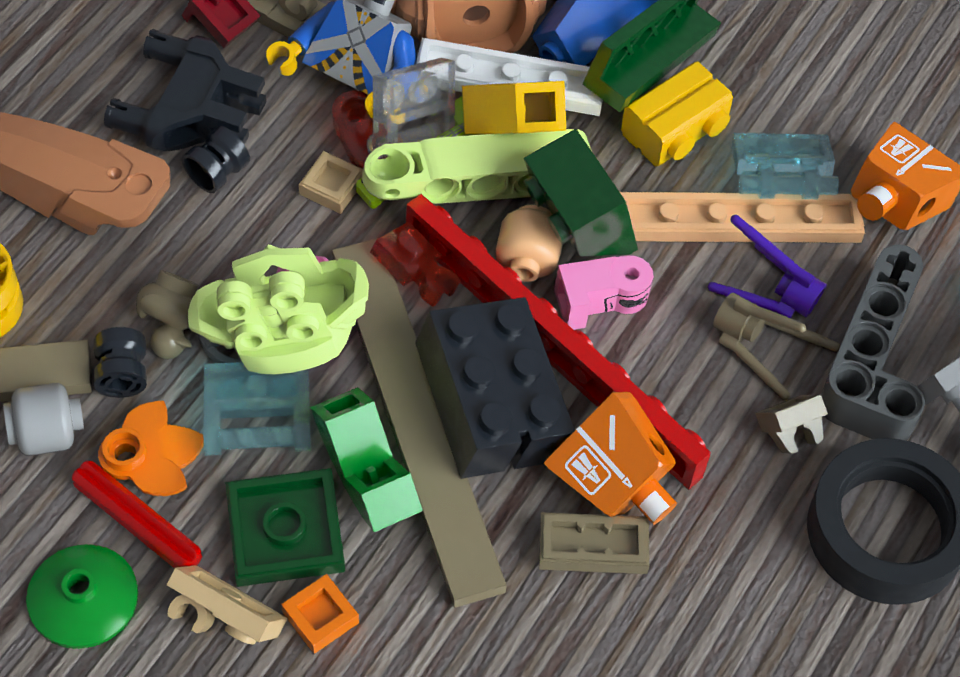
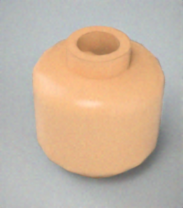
[496,205,563,282]

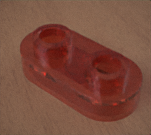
[332,90,397,169]

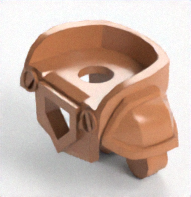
[391,0,547,53]

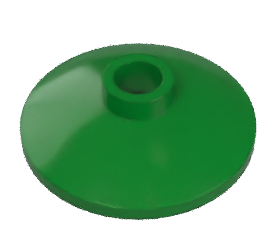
[26,544,138,649]

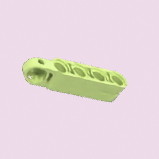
[362,129,592,204]

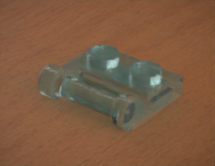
[203,362,311,456]

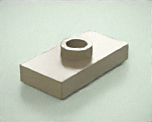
[539,512,649,574]

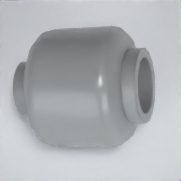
[3,383,84,456]

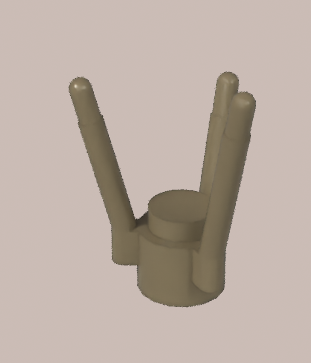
[713,292,841,400]

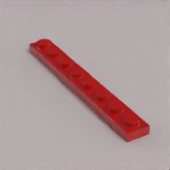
[406,194,711,490]

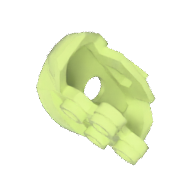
[188,244,369,374]

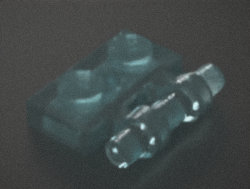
[731,133,839,200]

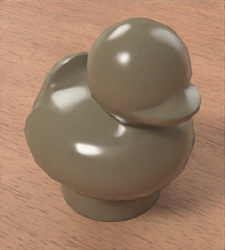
[136,270,199,360]

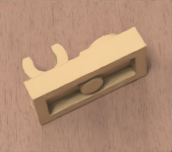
[167,565,288,645]

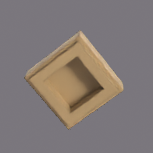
[299,151,363,214]

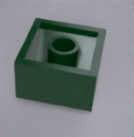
[523,129,638,256]

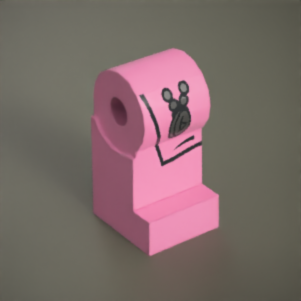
[554,256,654,330]

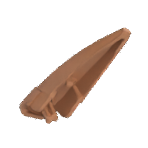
[0,112,170,235]

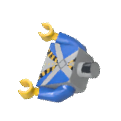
[266,0,417,123]

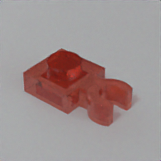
[370,221,461,307]

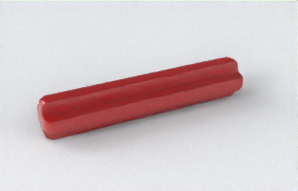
[71,460,203,569]

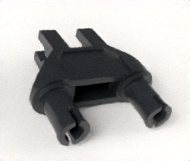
[104,29,267,151]

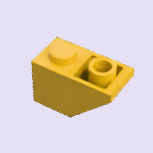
[462,81,566,134]

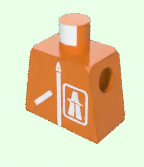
[850,122,960,230]
[544,392,677,525]

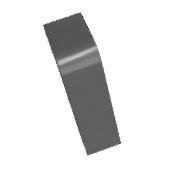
[821,244,925,441]

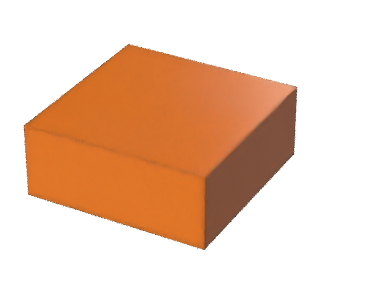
[281,574,359,654]

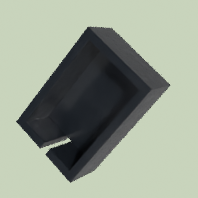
[415,297,575,479]

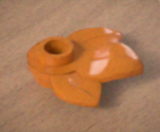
[98,401,205,496]

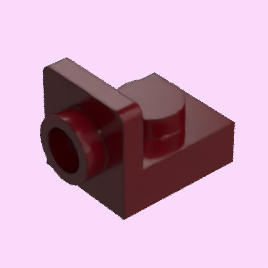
[181,0,261,48]

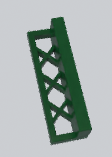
[582,0,721,112]

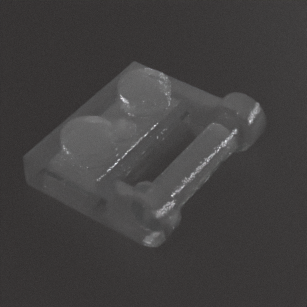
[367,57,455,160]

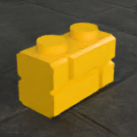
[621,61,733,167]

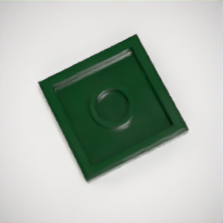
[225,468,346,587]

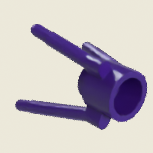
[707,215,827,319]

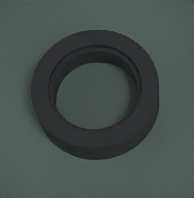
[807,438,960,605]

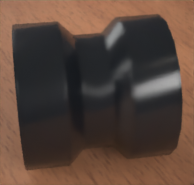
[181,126,250,193]
[94,327,147,398]

